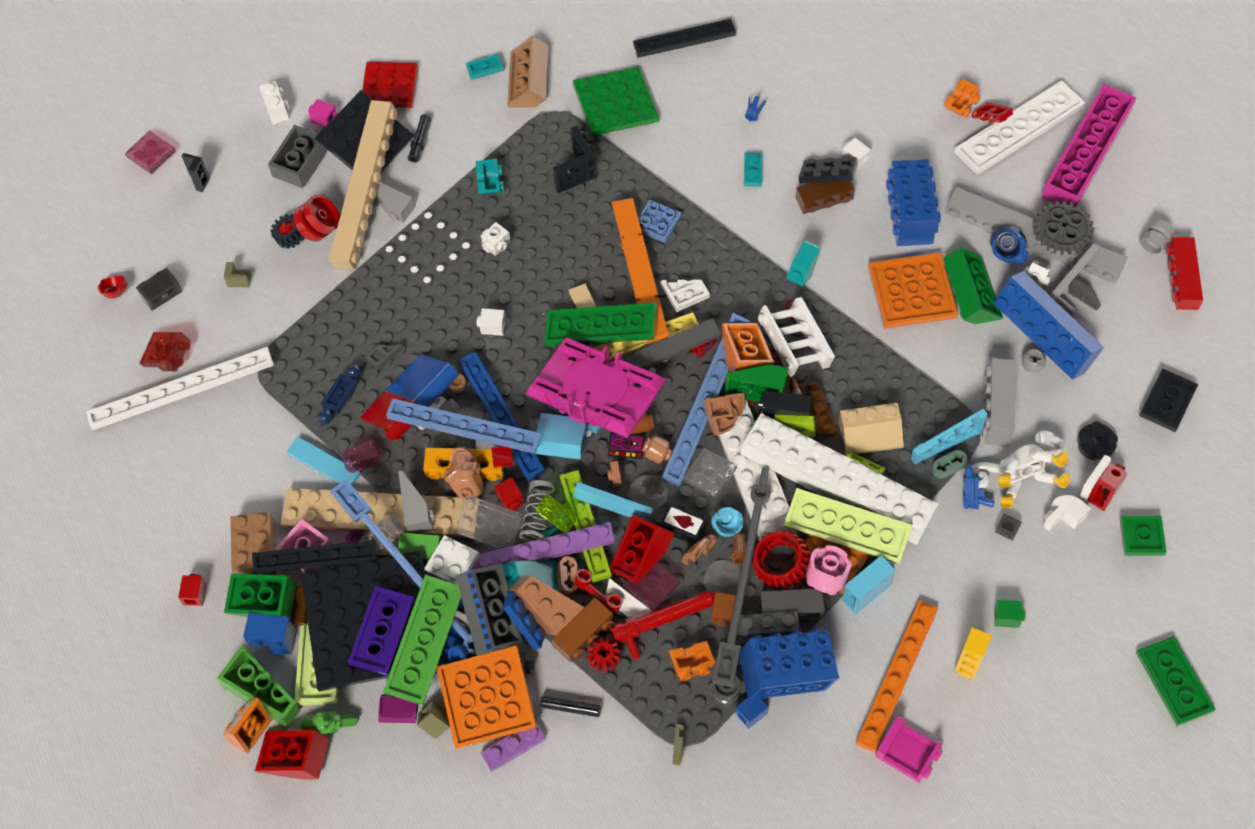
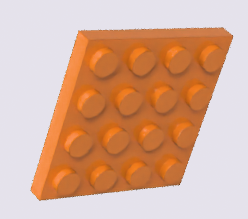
[868,252,958,329]
[437,645,537,749]

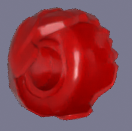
[98,275,128,299]

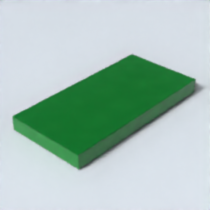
[1136,636,1216,726]

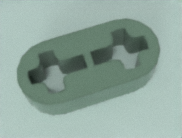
[932,450,967,479]

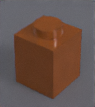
[711,592,736,626]

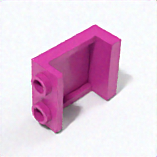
[875,716,943,784]

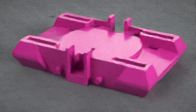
[526,338,666,438]

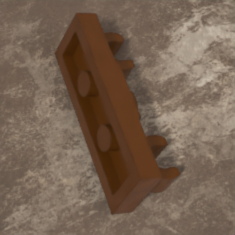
[800,382,837,439]

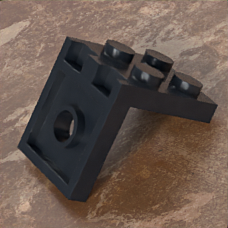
[553,125,597,193]

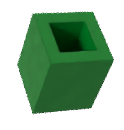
[994,600,1026,628]

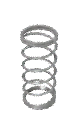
[519,480,555,542]

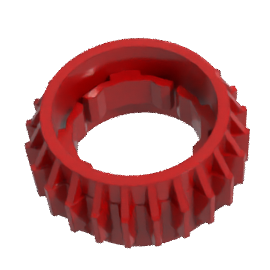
[751,530,811,590]

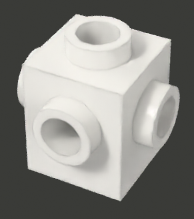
[481,222,511,256]
[1024,260,1052,288]

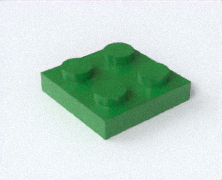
[1120,516,1167,556]

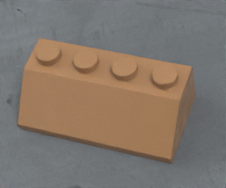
[507,36,548,108]

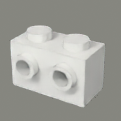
[259,81,289,125]

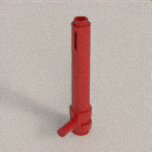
[610,591,715,661]

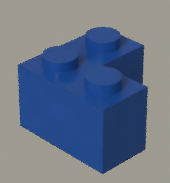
[243,613,296,656]

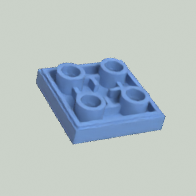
[638,200,682,243]

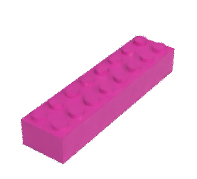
[1041,84,1136,207]

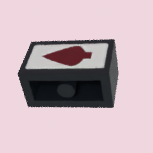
[660,504,707,545]

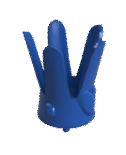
[745,96,766,122]

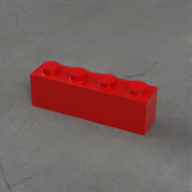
[1166,237,1203,310]

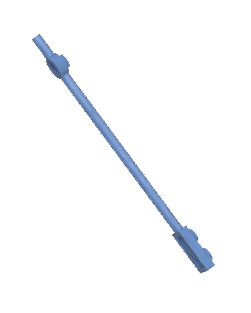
[330,479,479,656]

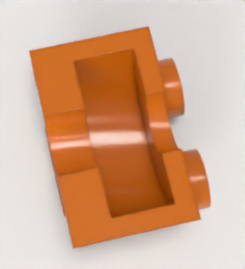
[943,78,981,118]
[669,641,715,681]

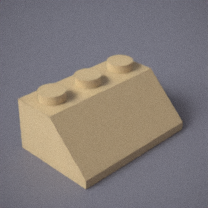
[838,403,904,455]

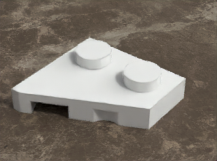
[660,280,710,312]

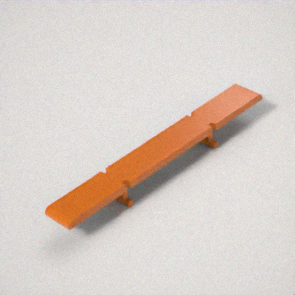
[611,198,669,343]

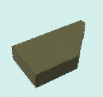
[672,724,684,765]

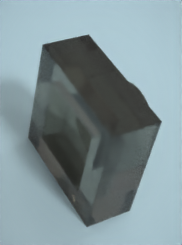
[995,513,1022,541]

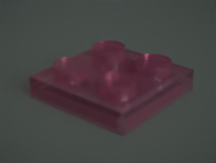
[125,131,176,174]
[623,563,680,611]

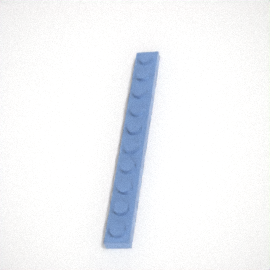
[661,313,750,486]

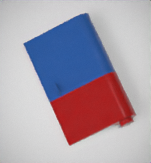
[360,354,459,441]

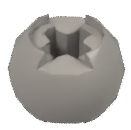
[1022,349,1046,373]

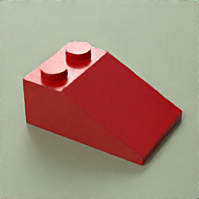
[609,515,674,584]
[255,730,329,779]

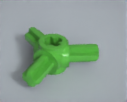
[300,711,358,734]

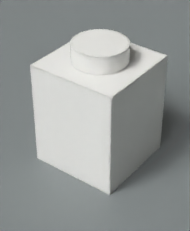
[842,138,871,171]
[477,308,506,336]

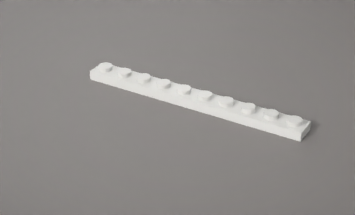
[86,347,274,430]

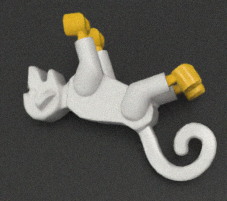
[972,431,1071,508]

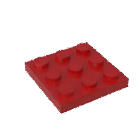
[362,62,418,108]

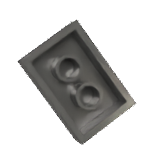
[268,125,327,188]

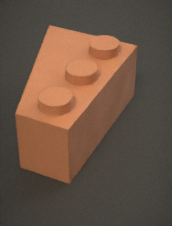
[509,575,584,636]

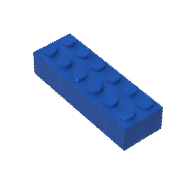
[993,271,1104,380]

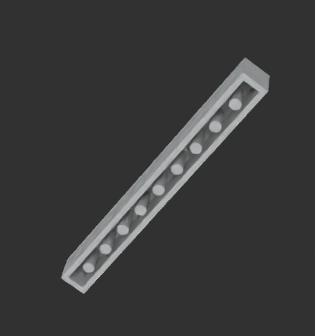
[946,187,1128,284]

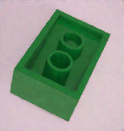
[725,365,788,402]
[224,573,297,619]

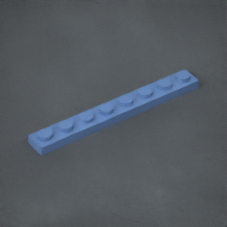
[386,399,542,454]

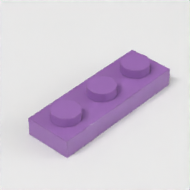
[480,723,546,772]

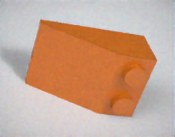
[722,323,774,372]
[223,698,273,754]

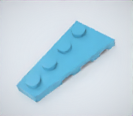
[911,408,988,464]

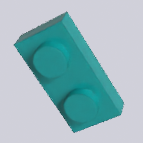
[466,54,504,80]
[744,153,762,187]

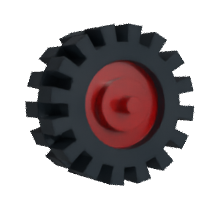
[270,214,304,249]

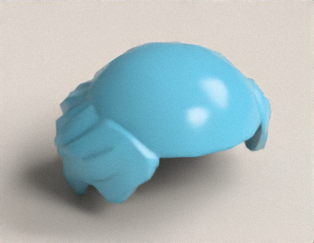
[711,507,743,537]

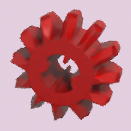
[586,637,621,673]

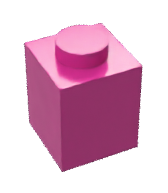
[308,99,337,127]

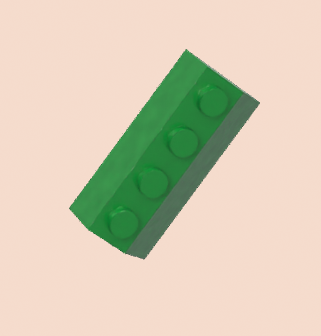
[943,247,1003,325]

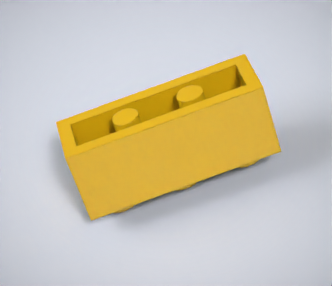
[955,627,992,679]

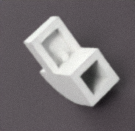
[1043,495,1091,531]

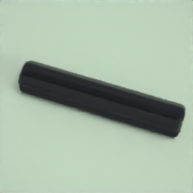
[540,696,602,717]

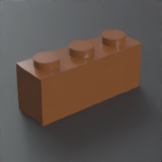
[552,598,613,663]

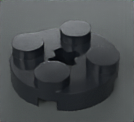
[1077,421,1118,461]

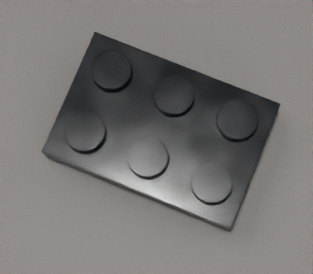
[799,156,858,183]
[1139,368,1199,432]

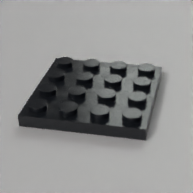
[315,90,415,174]

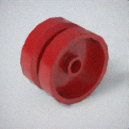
[293,195,340,242]

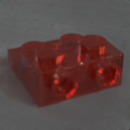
[140,332,191,372]

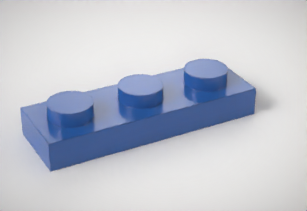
[503,592,545,650]

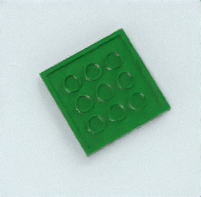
[573,66,659,136]

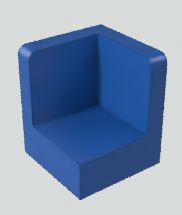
[735,698,769,729]

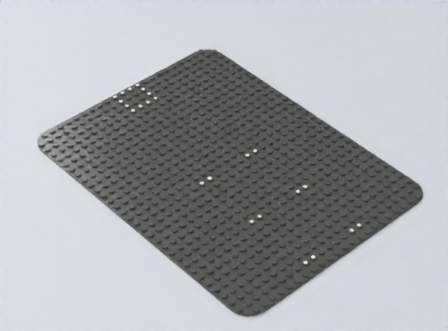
[257,112,981,747]

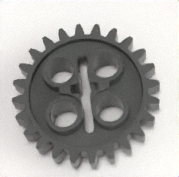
[1032,201,1095,255]

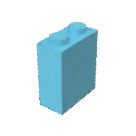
[535,413,587,460]
[842,556,895,615]

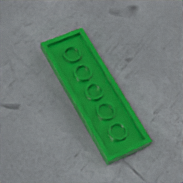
[544,303,657,347]

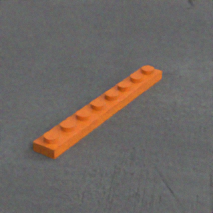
[856,600,938,753]

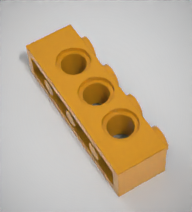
[423,448,504,481]

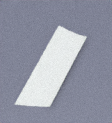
[605,578,653,619]

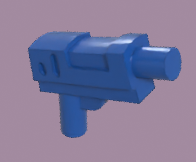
[963,466,995,510]

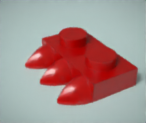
[971,102,1013,123]

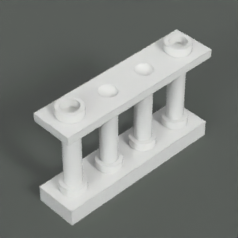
[758,297,835,377]

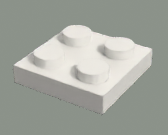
[424,535,480,585]

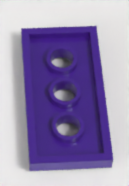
[348,586,415,676]

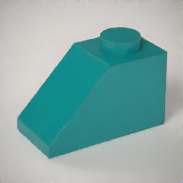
[786,240,821,287]

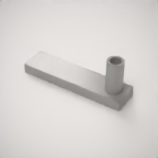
[1049,243,1099,316]

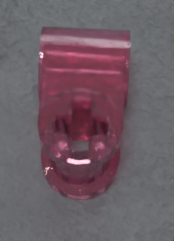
[342,440,382,473]

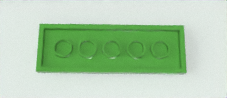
[383,575,461,706]

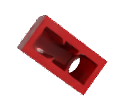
[1087,464,1128,511]

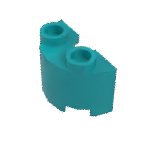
[475,159,504,195]

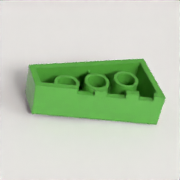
[217,645,300,728]

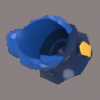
[990,224,1029,264]

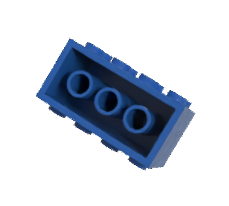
[886,159,941,246]
[739,629,839,700]

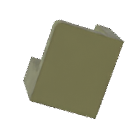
[224,262,252,288]
[417,700,450,738]

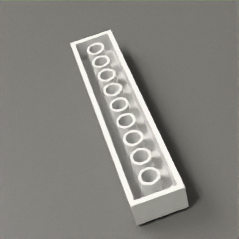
[740,413,938,545]

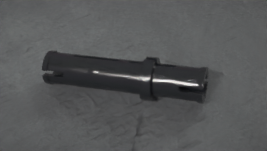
[408,115,431,163]

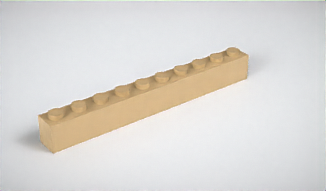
[329,100,397,270]

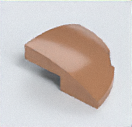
[703,393,745,436]
[682,534,718,566]

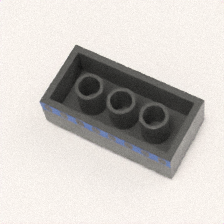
[456,564,523,656]

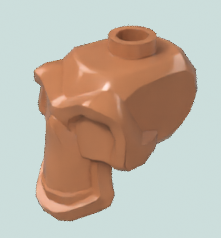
[444,447,483,500]

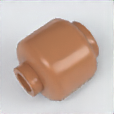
[642,435,672,464]

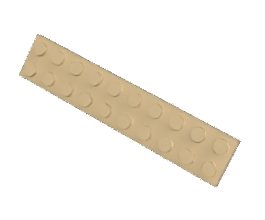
[280,488,480,538]

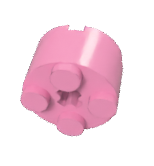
[806,545,851,595]

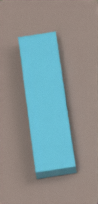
[286,437,361,486]
[573,482,652,521]

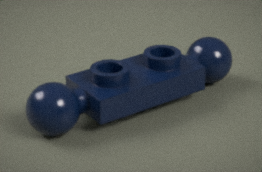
[317,364,361,424]

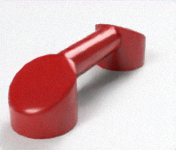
[574,569,623,612]

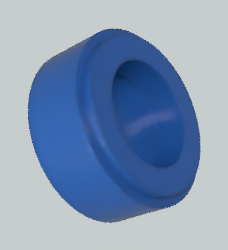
[447,644,469,663]

